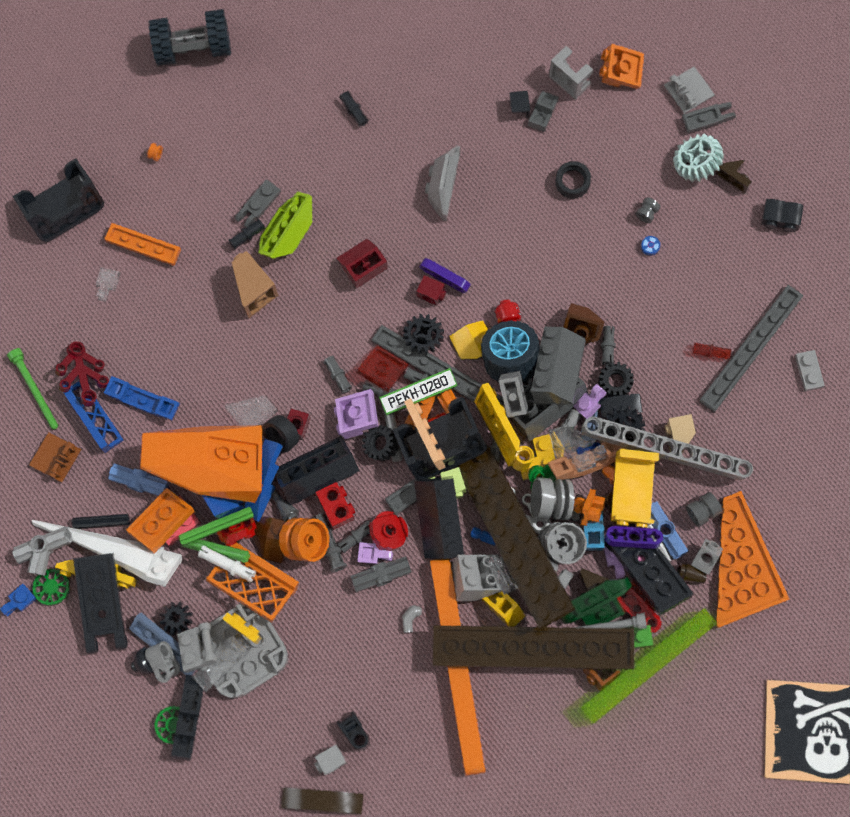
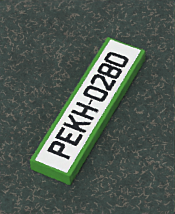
[379,368,458,416]

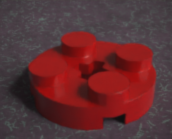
[369,511,408,551]
[217,518,257,546]

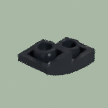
[600,393,643,418]

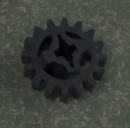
[403,314,444,355]
[605,405,645,442]

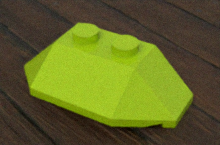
[258,191,312,259]

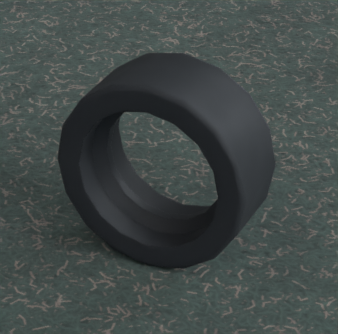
[555,161,591,199]
[262,415,299,453]

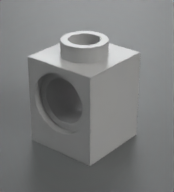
[691,539,723,575]
[314,745,347,775]

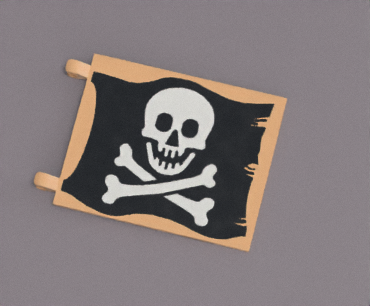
[765,680,850,784]

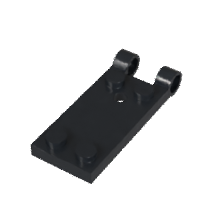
[604,524,694,616]
[73,553,128,654]

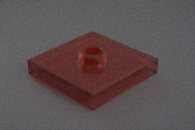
[356,345,409,392]

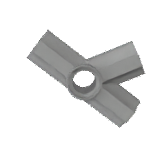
[12,526,73,576]

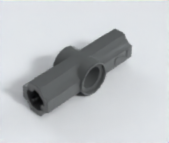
[351,556,412,593]

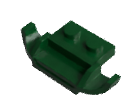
[561,577,632,625]

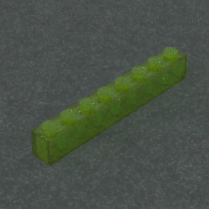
[580,608,717,725]

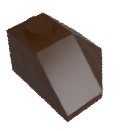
[563,303,605,345]
[252,517,286,564]

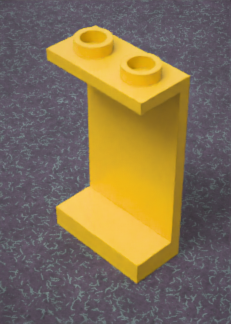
[611,449,659,528]

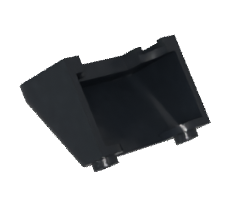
[12,158,104,242]
[393,396,487,481]

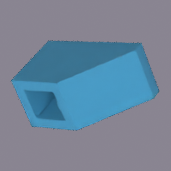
[583,511,604,551]

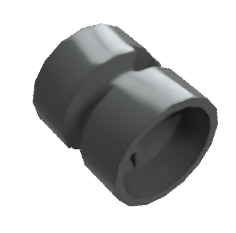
[685,492,723,527]

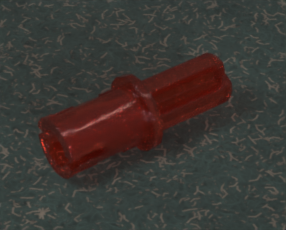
[692,342,731,359]

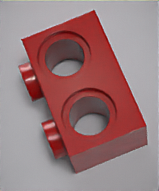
[316,482,356,530]

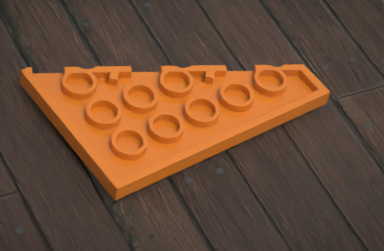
[716,491,789,628]

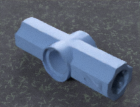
[108,464,169,496]
[650,501,688,560]

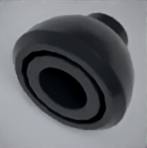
[131,647,154,674]

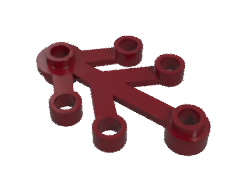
[55,341,109,407]

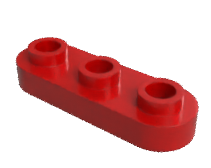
[617,588,662,633]

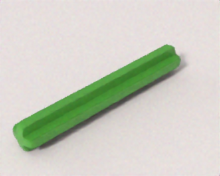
[179,507,254,545]
[181,539,250,563]

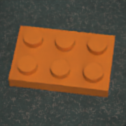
[126,488,195,554]

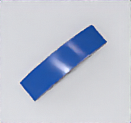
[104,376,180,420]

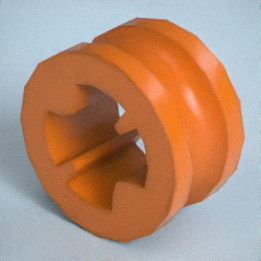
[147,143,163,161]

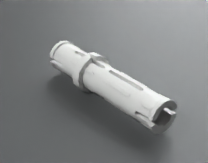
[198,546,256,583]

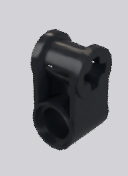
[337,711,370,751]

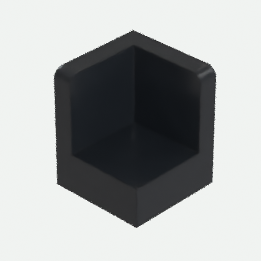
[509,90,530,118]

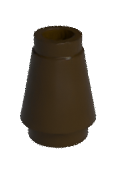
[677,562,707,584]

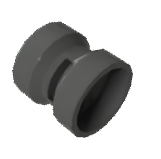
[635,197,661,223]

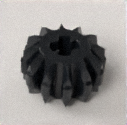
[160,602,193,635]

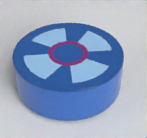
[641,236,660,256]

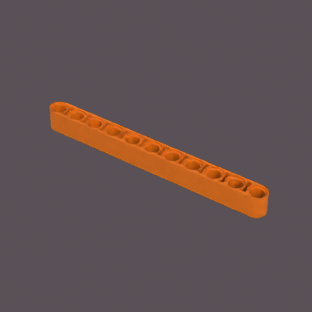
[430,558,486,776]

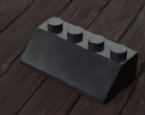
[275,436,359,505]
[414,476,464,559]

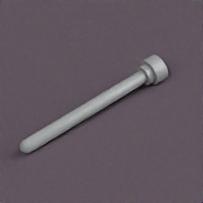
[573,613,647,630]

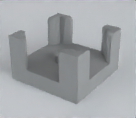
[549,46,593,100]

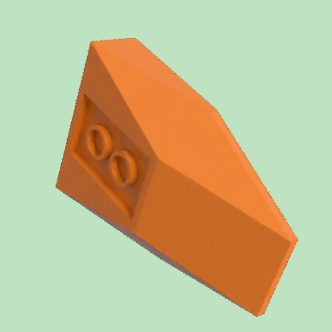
[140,425,262,503]

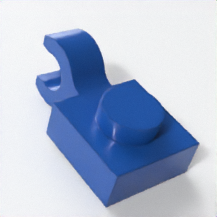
[0,584,36,617]

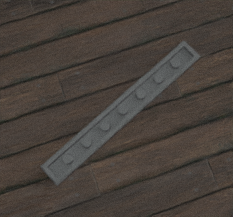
[699,285,804,413]
[372,325,504,405]

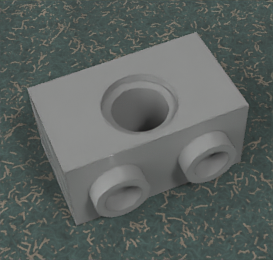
[499,371,528,418]

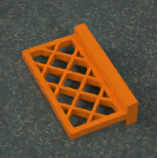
[206,542,299,623]

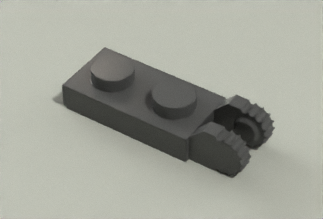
[682,102,736,133]
[235,179,281,228]

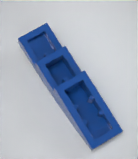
[244,439,283,522]

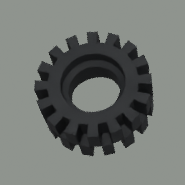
[598,362,634,397]
[362,425,399,461]

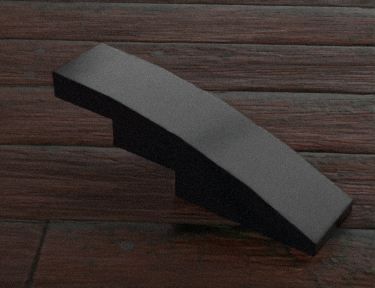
[171,675,206,761]

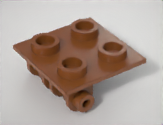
[29,432,82,483]

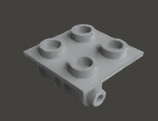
[664,67,715,114]

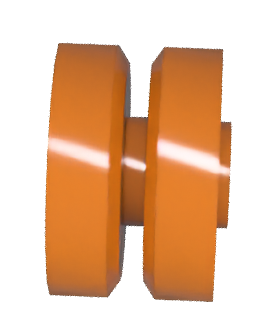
[279,517,330,562]

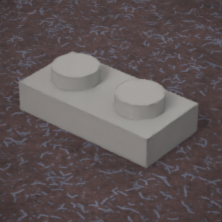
[795,350,825,392]

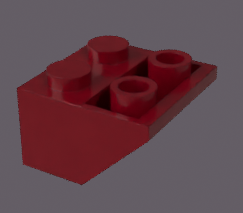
[336,238,388,288]

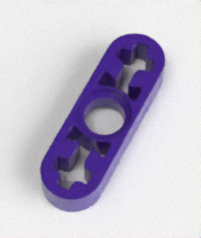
[419,258,471,294]
[605,526,663,549]

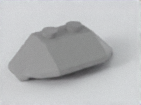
[425,146,460,221]

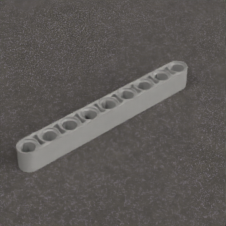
[582,417,753,480]

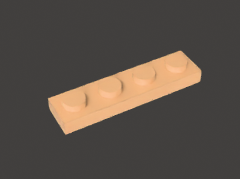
[404,398,446,470]

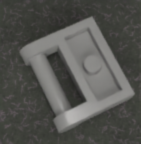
[177,623,217,673]

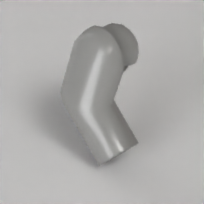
[402,605,422,633]

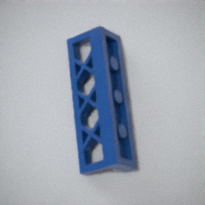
[63,381,124,453]

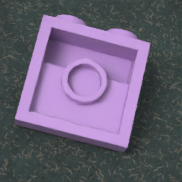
[334,389,378,439]

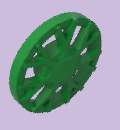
[32,569,70,606]
[155,706,180,744]

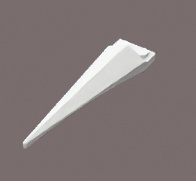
[32,520,182,587]

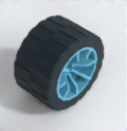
[481,320,540,382]

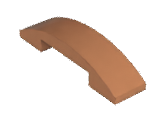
[548,442,625,479]

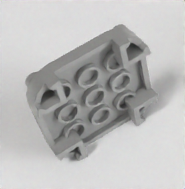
[199,603,289,699]

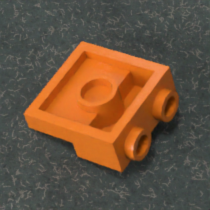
[599,44,644,89]

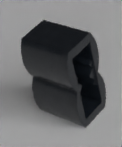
[761,199,804,232]

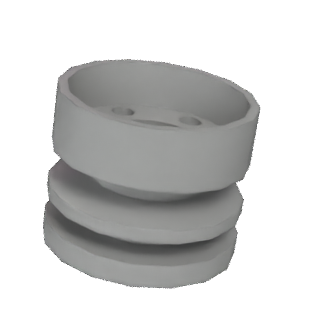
[530,478,574,520]
[538,522,587,564]

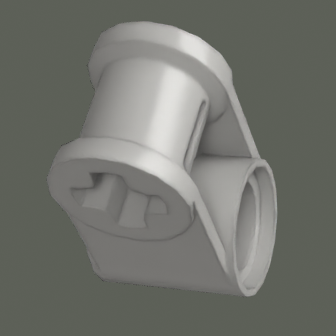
[145,641,181,683]

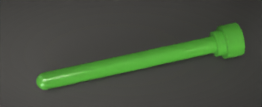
[7,348,58,430]

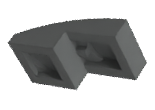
[527,91,559,132]

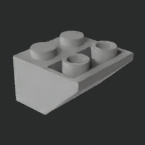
[451,555,501,601]

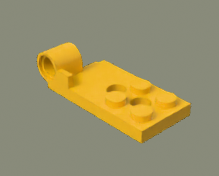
[474,383,534,471]

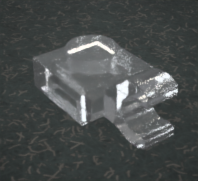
[96,267,120,302]
[570,445,606,473]

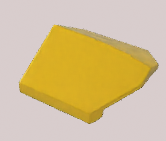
[449,320,488,360]

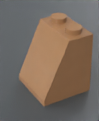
[232,251,278,318]

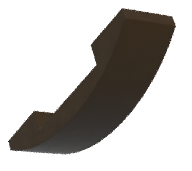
[281,787,364,814]

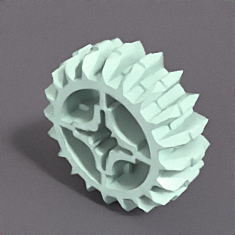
[673,134,724,182]

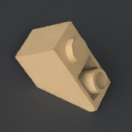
[665,414,696,453]

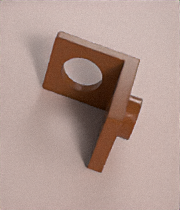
[583,669,620,692]

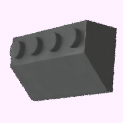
[531,326,586,405]
[503,378,589,441]

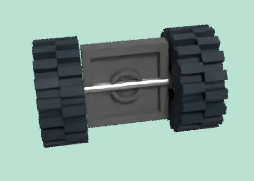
[148,9,231,66]

